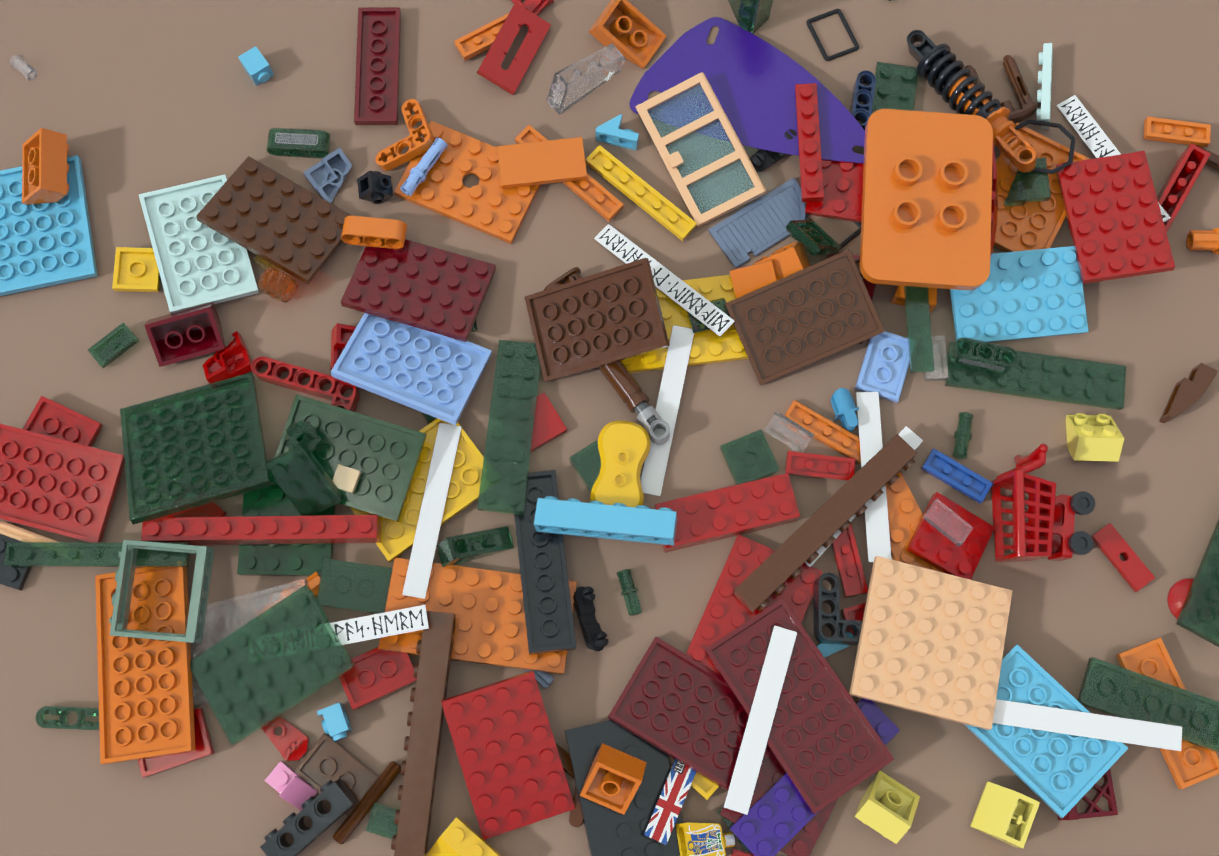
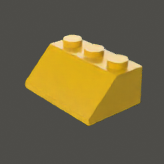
[427,817,502,856]

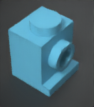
[317,702,352,742]

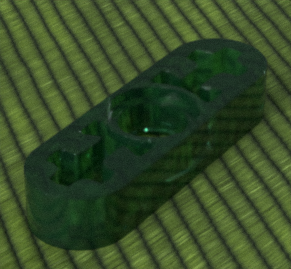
[36,706,99,731]

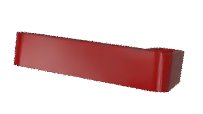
[251,356,360,412]

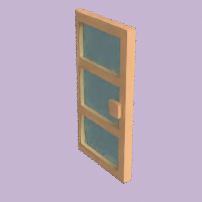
[635,72,767,228]

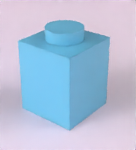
[238,46,274,86]

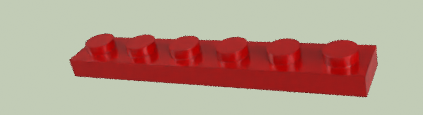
[795,83,824,202]

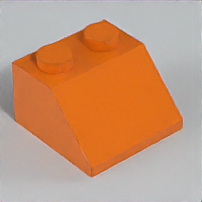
[580,743,647,815]

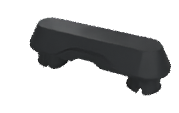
[749,129,796,172]
[573,586,609,651]

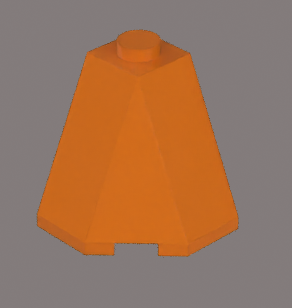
[754,239,810,280]

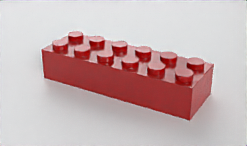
[654,473,800,553]

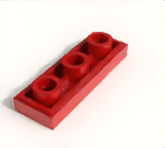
[1091,523,1155,592]

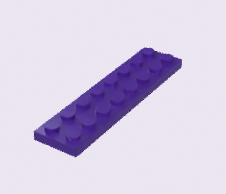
[729,698,900,856]

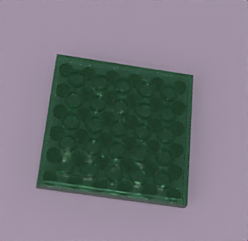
[120,372,271,525]

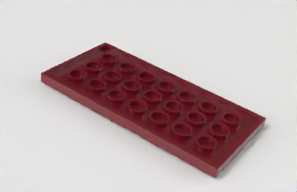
[705,598,895,814]

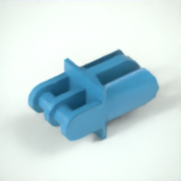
[830,388,859,432]

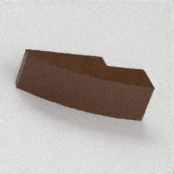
[1159,363,1218,423]

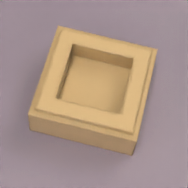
[331,464,361,494]

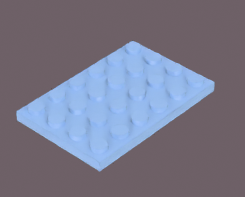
[331,313,492,426]

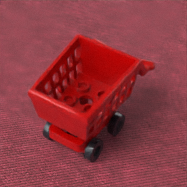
[990,444,1095,563]

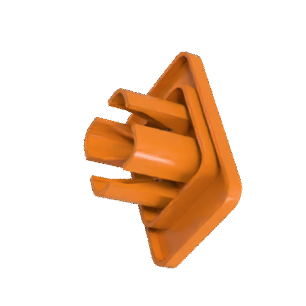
[860,109,993,290]

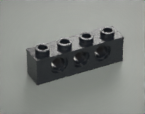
[260,779,359,856]

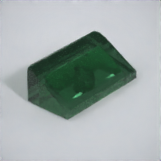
[366,803,398,839]

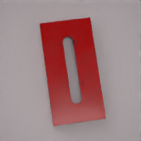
[477,2,551,95]

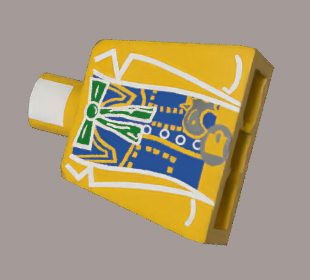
[675,822,735,856]

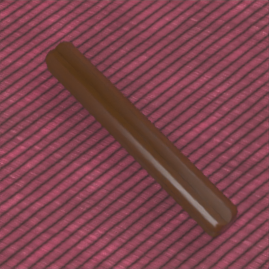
[333,761,401,845]

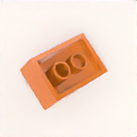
[589,0,667,69]

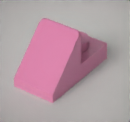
[265,761,318,810]

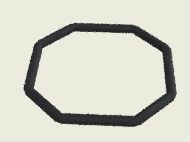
[1015,120,1076,174]

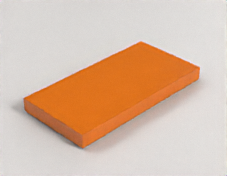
[497,137,587,189]

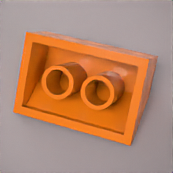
[22,128,69,205]

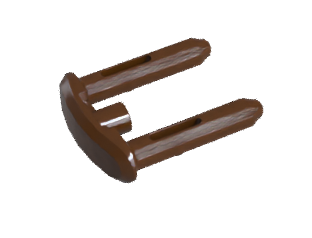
[964,55,1038,123]

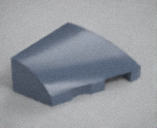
[303,148,352,203]

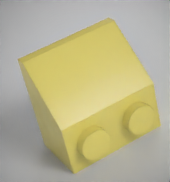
[855,770,920,844]

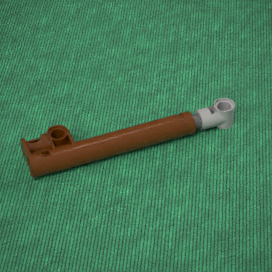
[543,267,670,445]

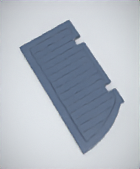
[708,178,806,269]

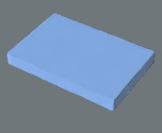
[854,331,916,403]

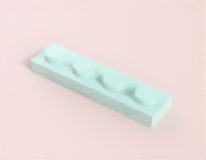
[1037,43,1053,129]

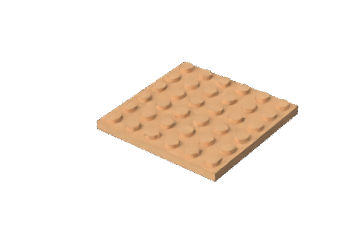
[849,556,1012,730]

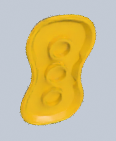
[590,421,651,508]

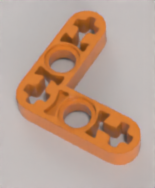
[375,99,434,171]

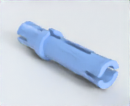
[400,138,448,196]

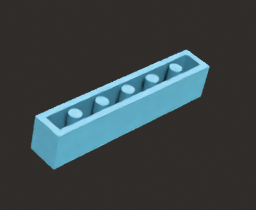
[534,496,677,546]

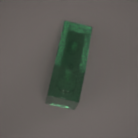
[436,526,514,567]

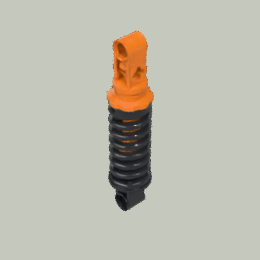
[907,30,1036,173]

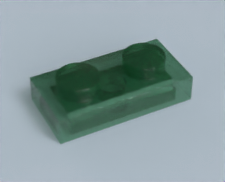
[88,322,139,368]

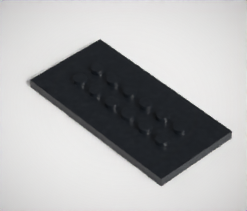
[565,720,683,856]

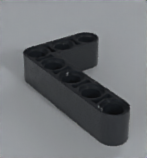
[813,572,863,646]

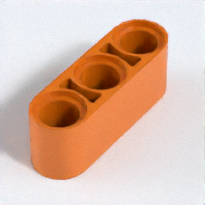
[341,216,407,249]

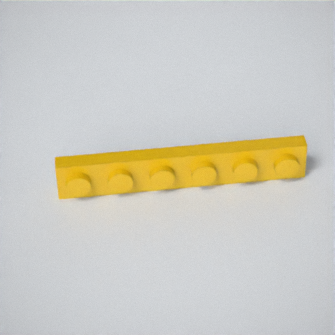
[585,145,697,242]

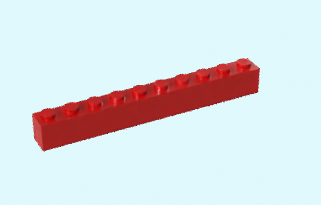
[141,515,381,545]

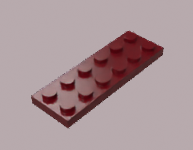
[354,7,401,125]

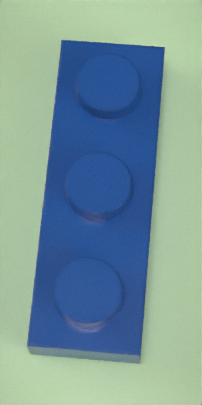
[921,448,993,503]

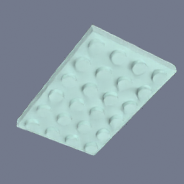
[138,174,259,314]

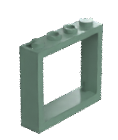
[109,540,215,643]

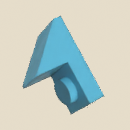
[595,114,639,150]

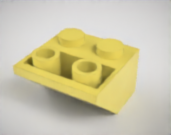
[1066,413,1124,462]
[970,782,1040,848]

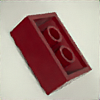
[144,302,225,367]

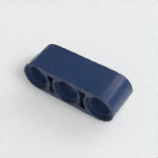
[850,70,876,130]

